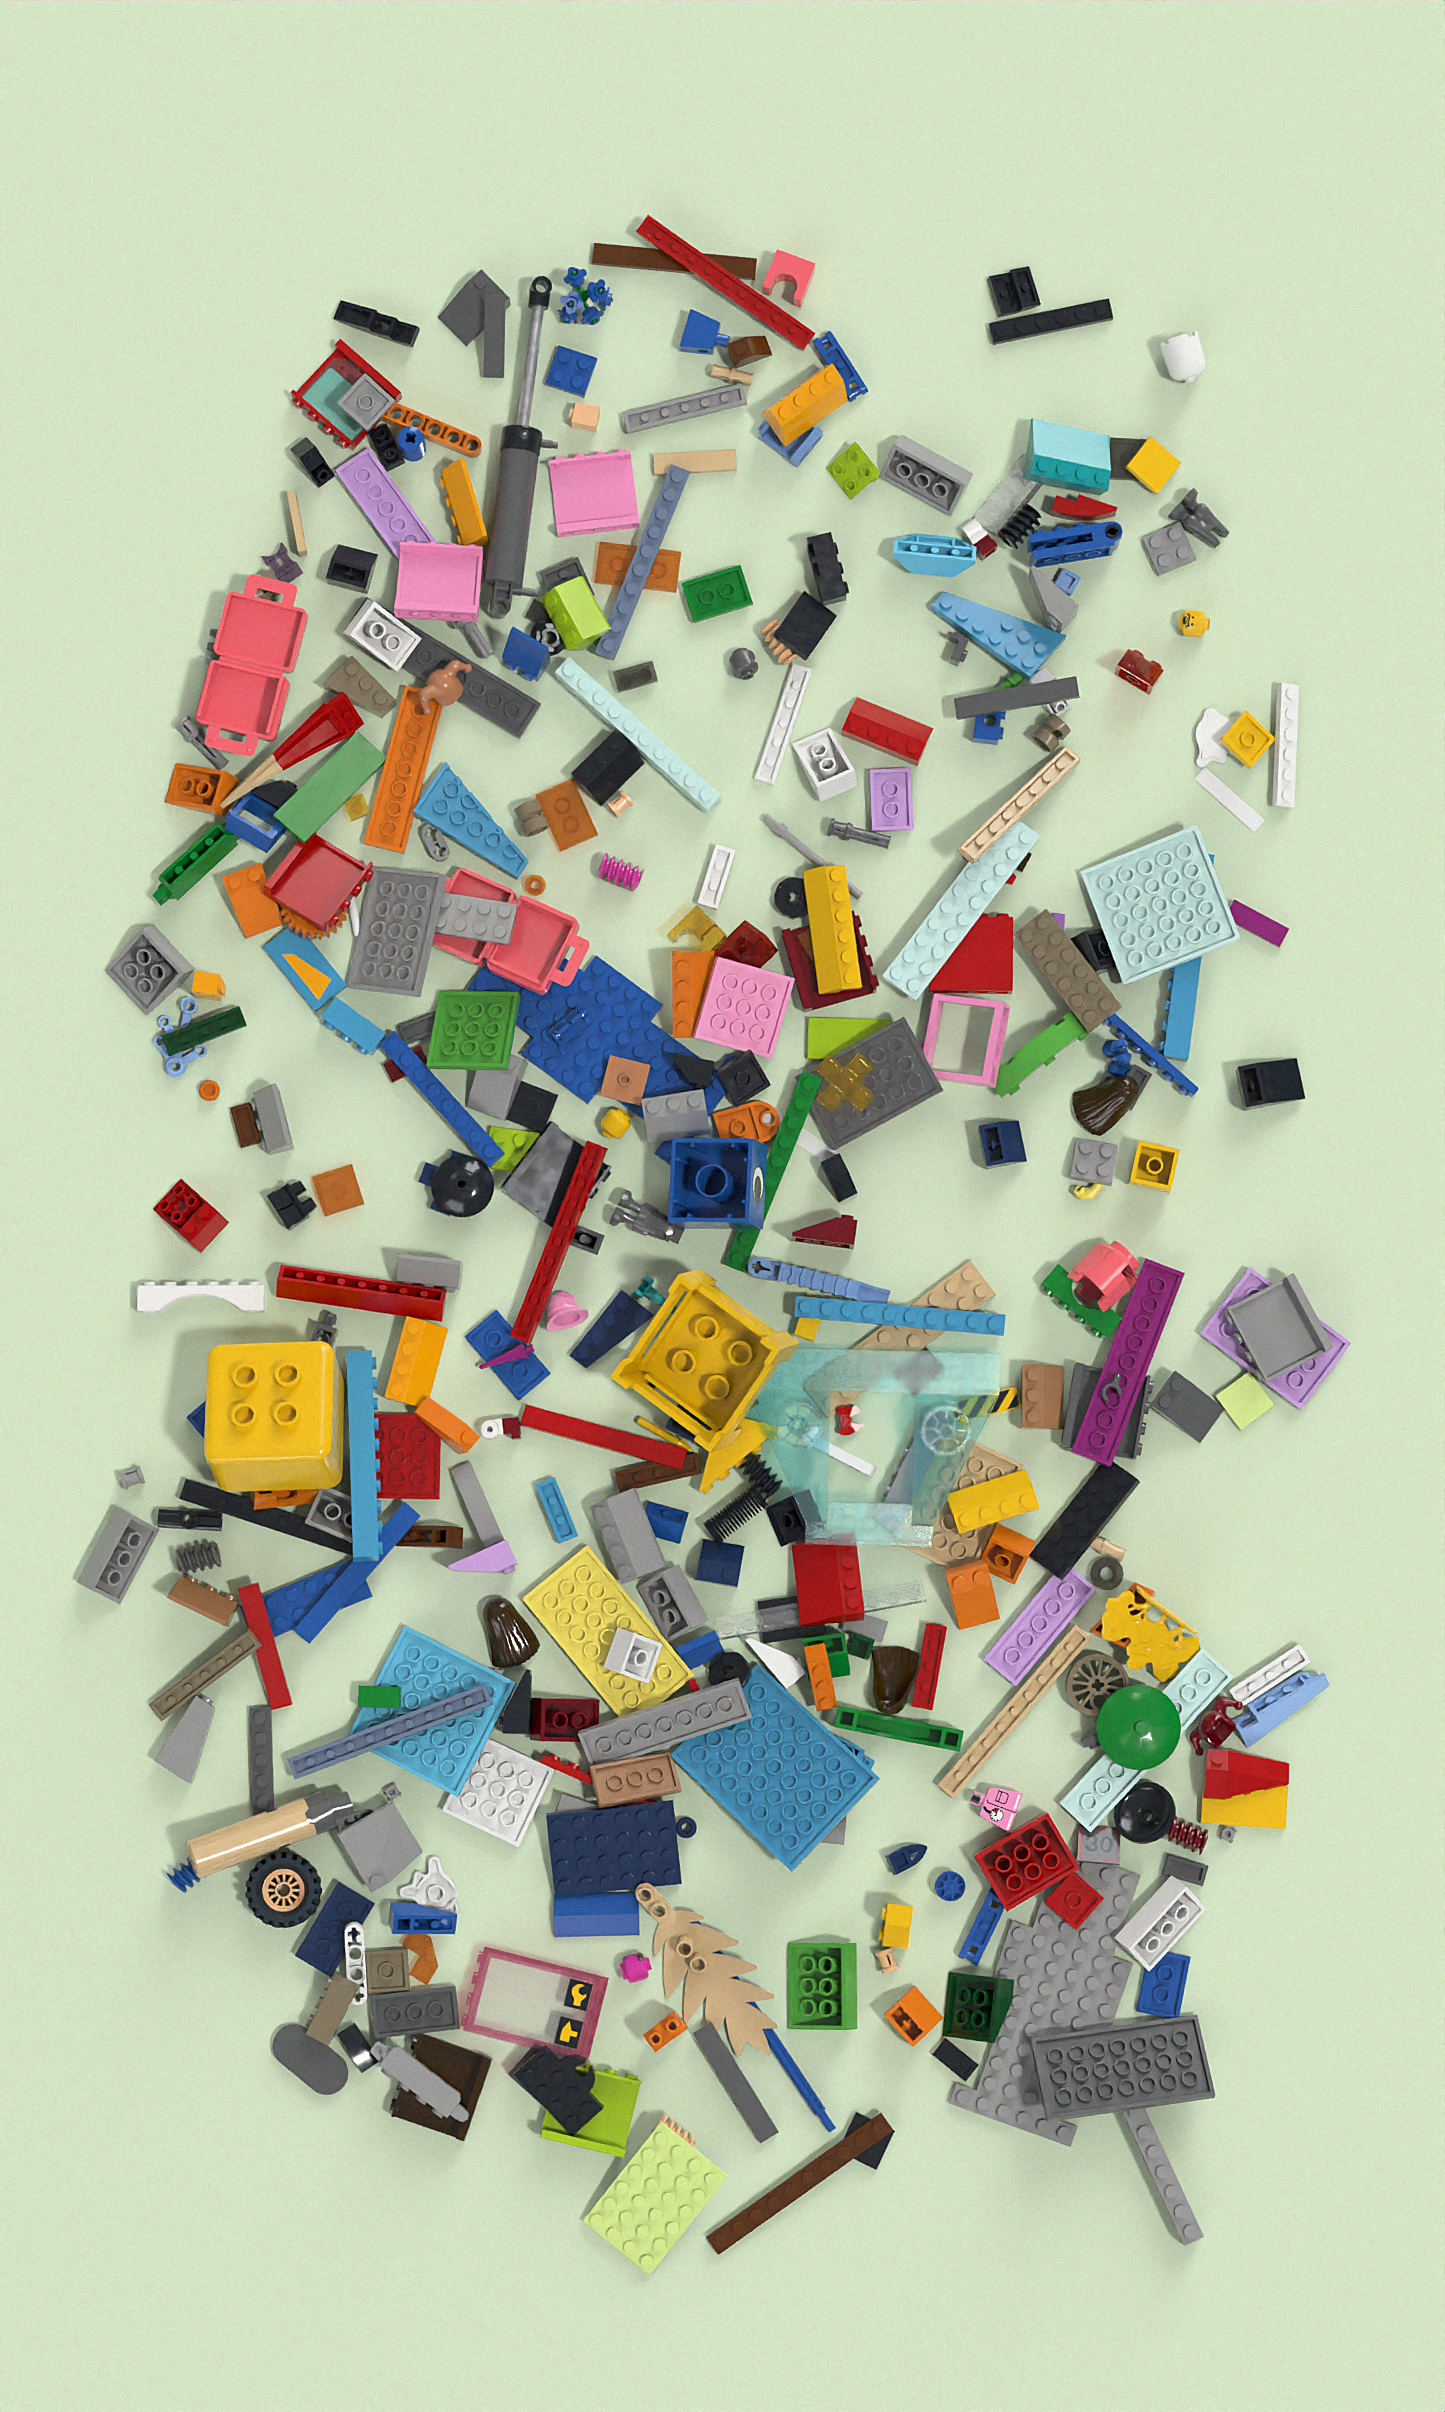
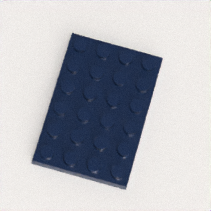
[546,1800,682,1897]

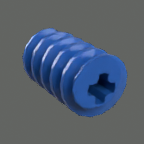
[398,426,426,462]
[167,1857,207,1893]

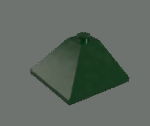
[942,1972,1014,2043]

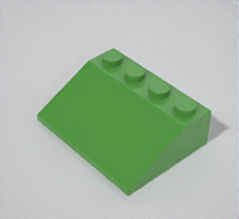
[788,1943,857,2030]

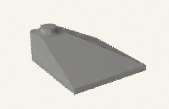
[337,1801,423,1893]

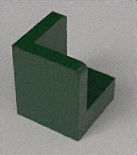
[848,1633,875,1661]

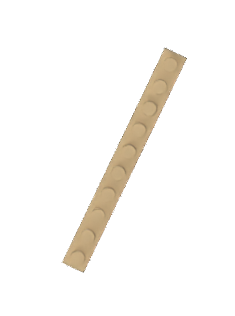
[938,1625,1092,1799]

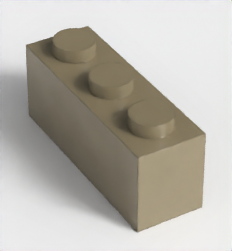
[305,1973,360,2046]

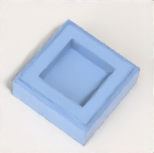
[1054,568,1081,597]

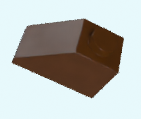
[727,336,772,369]

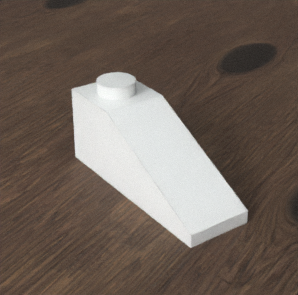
[746,1638,806,1690]

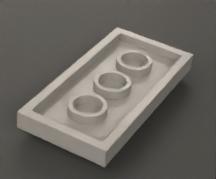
[434,892,519,946]

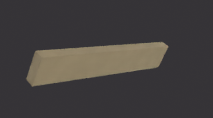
[149,1628,262,1721]

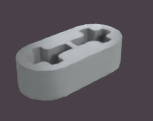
[422,824,450,862]

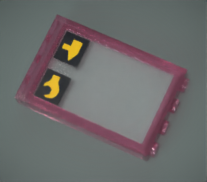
[460,1947,609,2063]

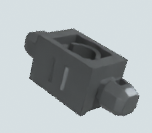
[311,1312,339,1349]

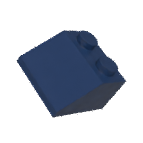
[696,1539,745,1588]

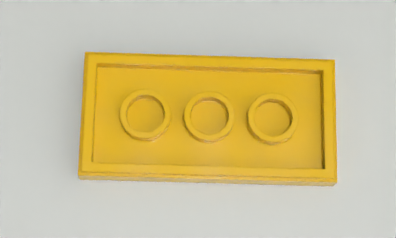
[1200,1780,1288,1829]

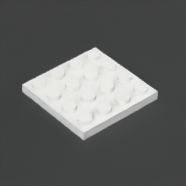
[442,1739,555,1847]

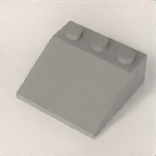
[105,924,195,1015]

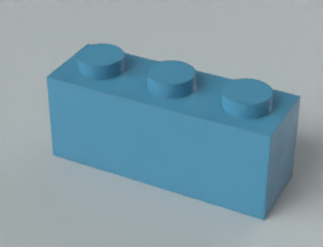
[321,997,387,1056]

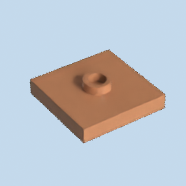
[600,1055,651,1106]

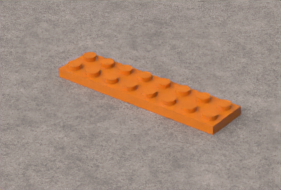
[364,685,443,854]

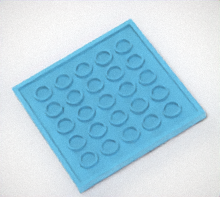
[348,1626,517,1797]

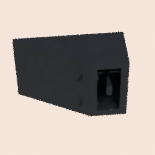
[1235,1058,1305,1111]

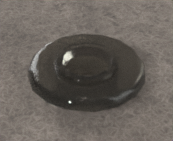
[1090,1557,1124,1590]

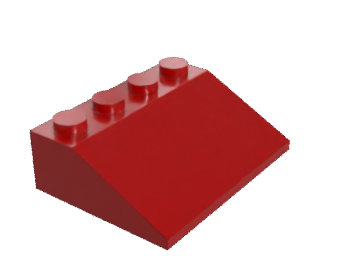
[792,1532,865,1626]
[972,1811,1080,1911]

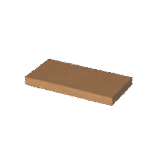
[589,1751,682,1808]

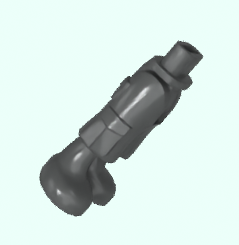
[609,1189,685,1244]

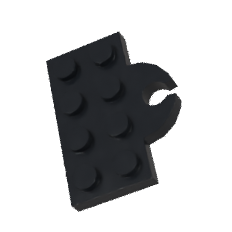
[514,2045,604,2136]

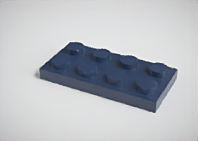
[295,1882,375,1977]

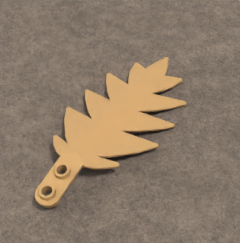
[635,1883,778,2057]

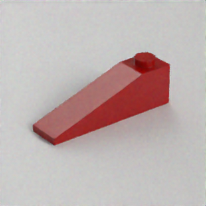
[1203,1749,1289,1800]

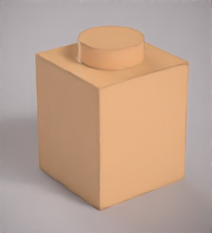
[569,402,600,432]

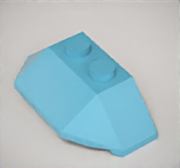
[893,533,977,577]

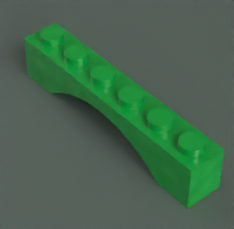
[834,1706,964,1752]

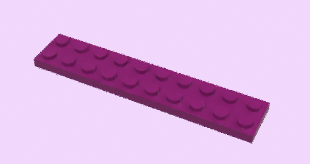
[1071,1258,1185,1468]

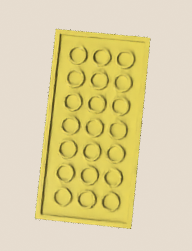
[522,1545,695,1717]

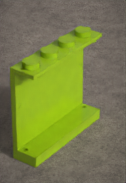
[540,2063,642,2158]

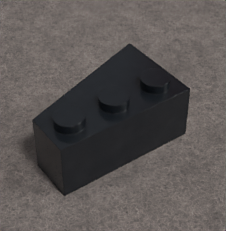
[806,532,849,606]

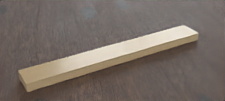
[957,746,1081,864]

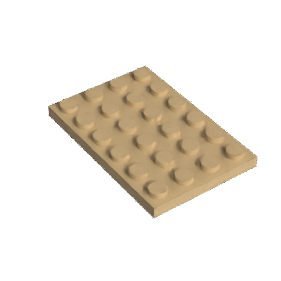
[893,1429,1023,1569]

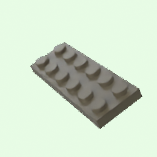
[1014,909,1122,1033]

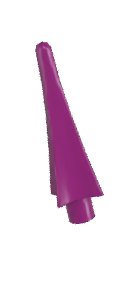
[479,1344,535,1369]

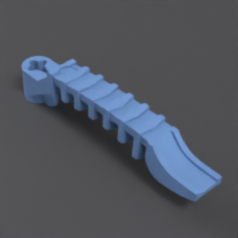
[746,1258,890,1304]

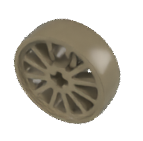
[1065,1653,1129,1717]

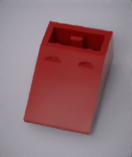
[153,1179,229,1253]

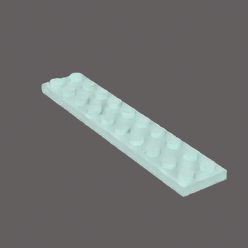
[882,821,1040,1002]
[1059,1648,1234,1832]

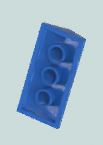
[554,1892,640,1937]

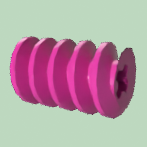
[598,853,644,892]

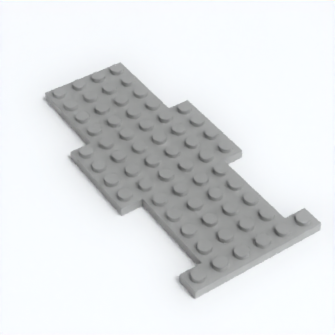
[949,1850,1141,2147]

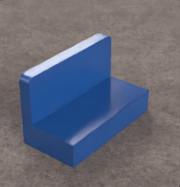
[645,1501,689,1544]
[677,1630,724,1670]

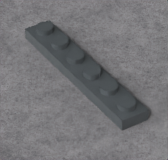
[250,1707,275,1816]

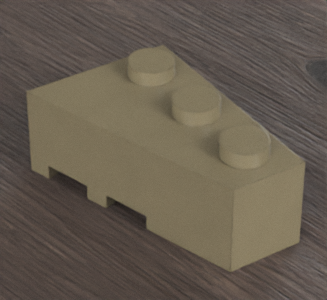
[323,656,397,718]

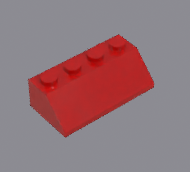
[841,697,933,766]

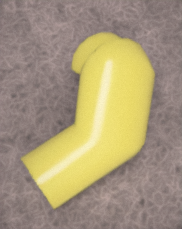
[1074,1183,1105,1200]

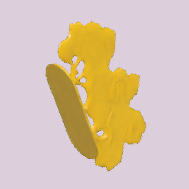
[1101,1586,1201,1683]

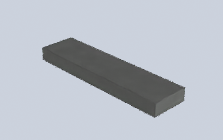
[483,294,506,378]

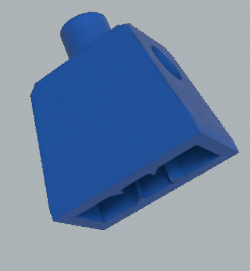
[680,309,730,355]

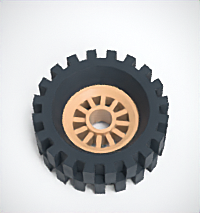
[245,1853,322,1928]

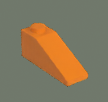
[414,1396,480,1454]

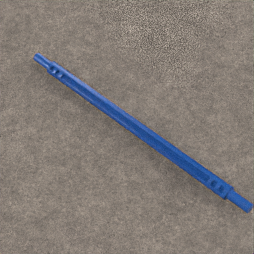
[691,1921,836,2133]

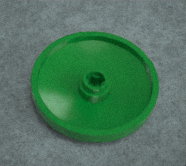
[1096,1685,1181,1770]

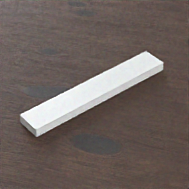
[754,663,813,786]

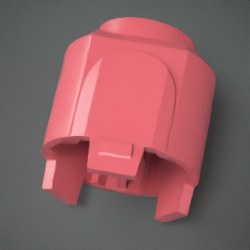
[1067,1241,1140,1313]

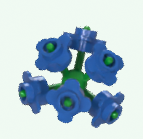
[557,267,613,325]

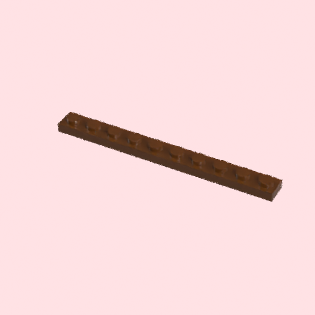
[706,2112,893,2255]

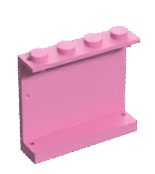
[549,449,640,538]

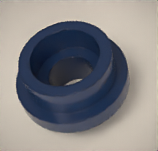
[676,1817,697,1838]

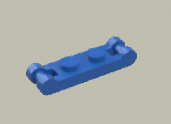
[812,330,868,402]
[958,1888,1005,1966]

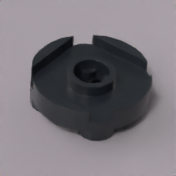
[774,877,808,920]
[708,1651,752,1689]

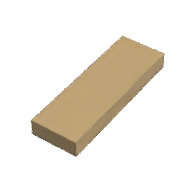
[287,491,308,557]

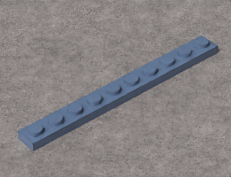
[595,464,690,661]
[287,1684,493,1780]

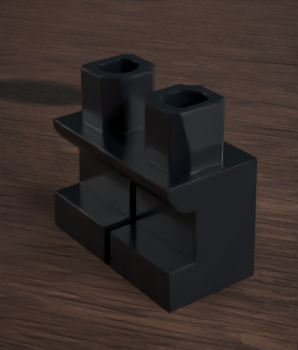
[267,1181,317,1231]

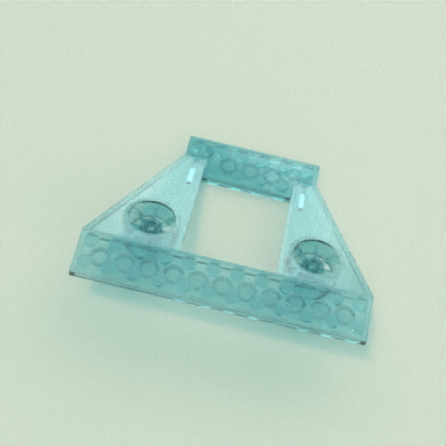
[753,1348,1000,1547]

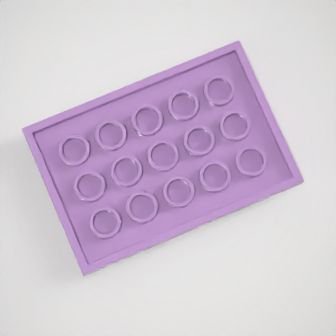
[1200,1267,1351,1410]

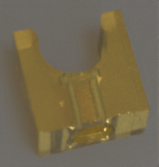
[667,905,726,951]

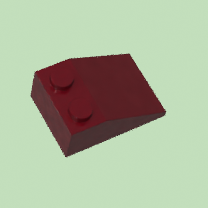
[791,1215,858,1250]
[530,1698,600,1742]

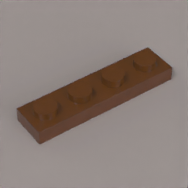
[615,1453,702,1493]

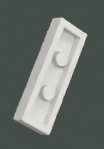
[697,844,736,910]

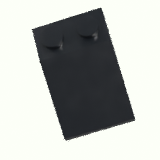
[499,1670,532,1735]

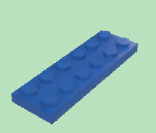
[239,1559,373,1637]

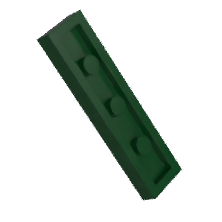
[161,1006,247,1057]

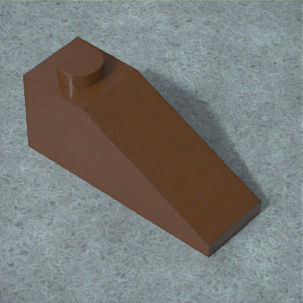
[396,1525,463,1549]

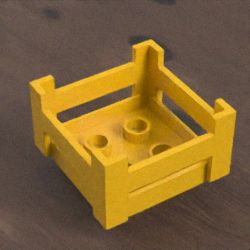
[610,1269,800,1453]

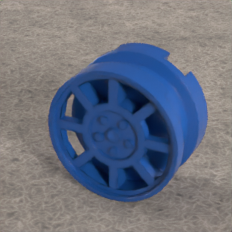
[935,1871,965,1901]

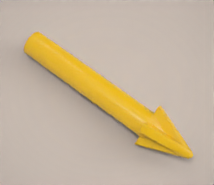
[636,1416,693,1452]

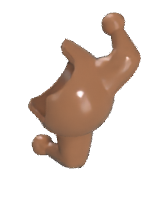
[418,660,472,716]

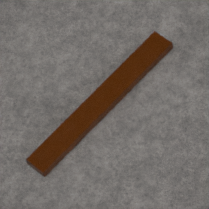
[592,243,757,280]

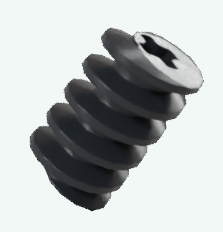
[998,503,1041,550]
[738,1454,783,1500]

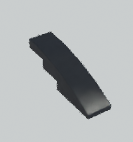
[333,300,420,348]

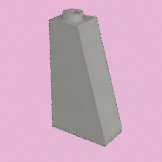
[154,1695,216,1784]

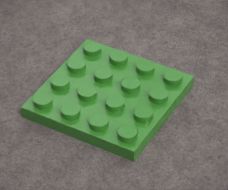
[426,991,521,1070]

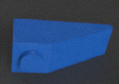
[388,1903,457,1934]

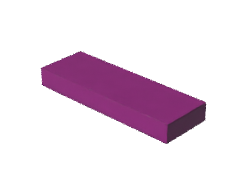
[1230,899,1289,948]

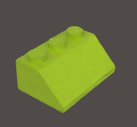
[540,576,611,651]

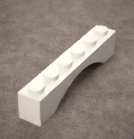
[137,1282,266,1313]

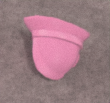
[546,1292,588,1331]

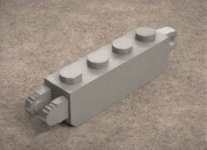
[370,2041,469,2122]

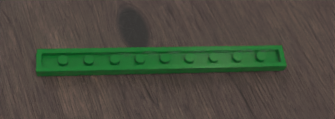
[724,1071,822,1273]

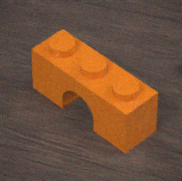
[251,1489,318,1510]
[804,1643,838,1712]

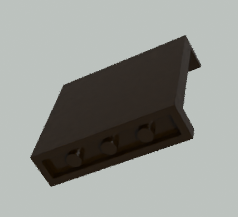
[389,2033,493,2141]

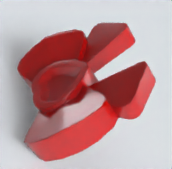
[835,1405,862,1435]

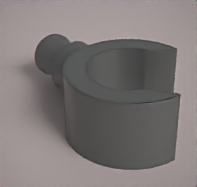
[1102,1374,1121,1403]

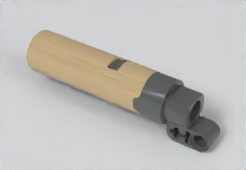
[185,1790,374,1878]

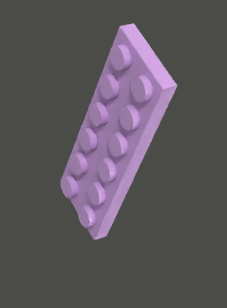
[335,447,438,561]
[983,1568,1097,1686]

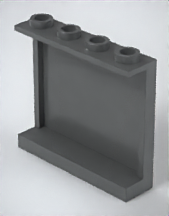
[1060,1362,1153,1460]

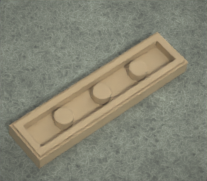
[653,449,737,476]

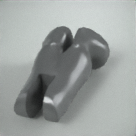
[1168,488,1230,548]

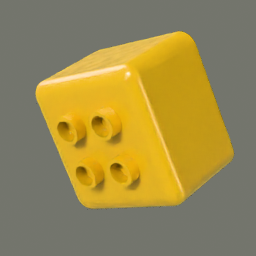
[204,1341,344,1492]

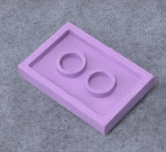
[870,768,913,832]

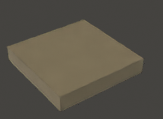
[365,1948,410,1994]

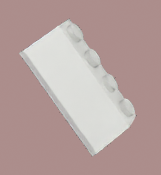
[1114,1875,1206,1972]

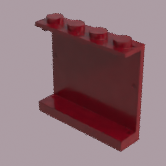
[781,910,879,1013]

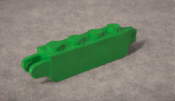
[152,821,240,905]

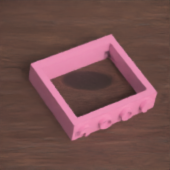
[922,994,1011,1088]

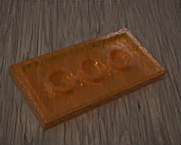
[594,542,681,593]

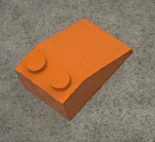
[165,763,239,817]
[222,862,285,939]
[943,1559,1000,1630]

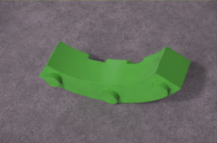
[994,1011,1089,1098]

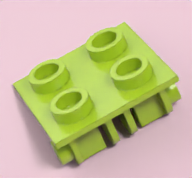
[826,441,881,500]

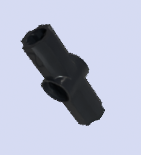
[157,1509,223,1532]

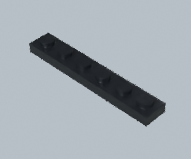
[989,298,1113,345]

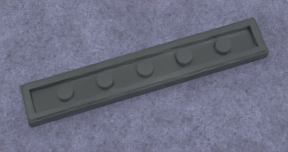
[954,676,1080,720]
[693,2022,779,2144]

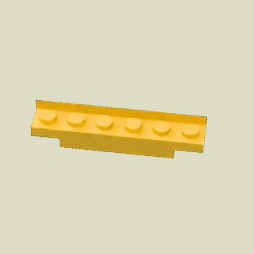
[802,865,862,994]

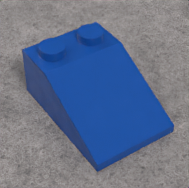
[502,627,551,682]

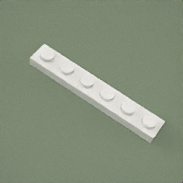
[1272,683,1299,809]

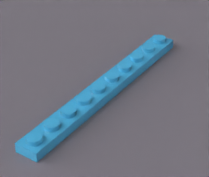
[794,1296,1005,1336]

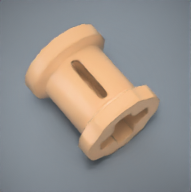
[606,791,634,818]
[875,1947,900,1974]

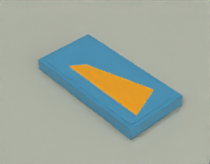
[263,928,347,1012]

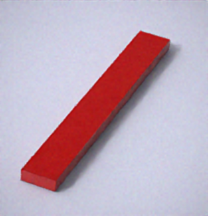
[520,1405,687,1470]

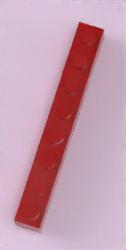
[276,1265,447,1322]

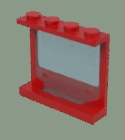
[291,339,402,451]

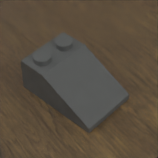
[438,269,511,347]
[1149,1371,1224,1443]

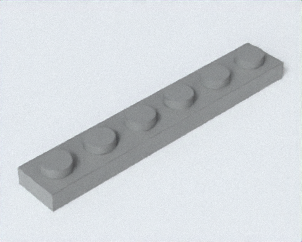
[623,383,747,434]

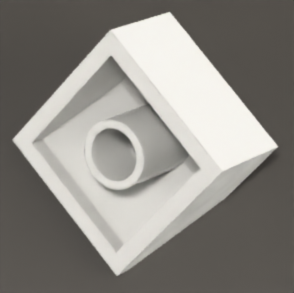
[603,1628,663,1684]

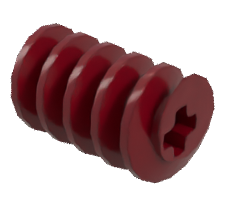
[1162,1815,1208,1855]

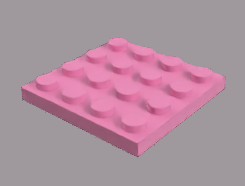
[693,956,795,1059]

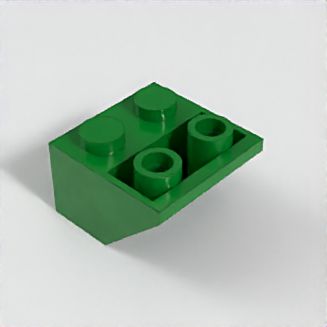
[802,1632,850,1681]

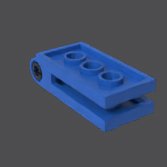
[1027,521,1123,568]

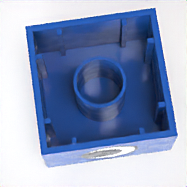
[668,1138,767,1229]

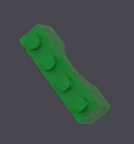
[1041,1264,1122,1339]

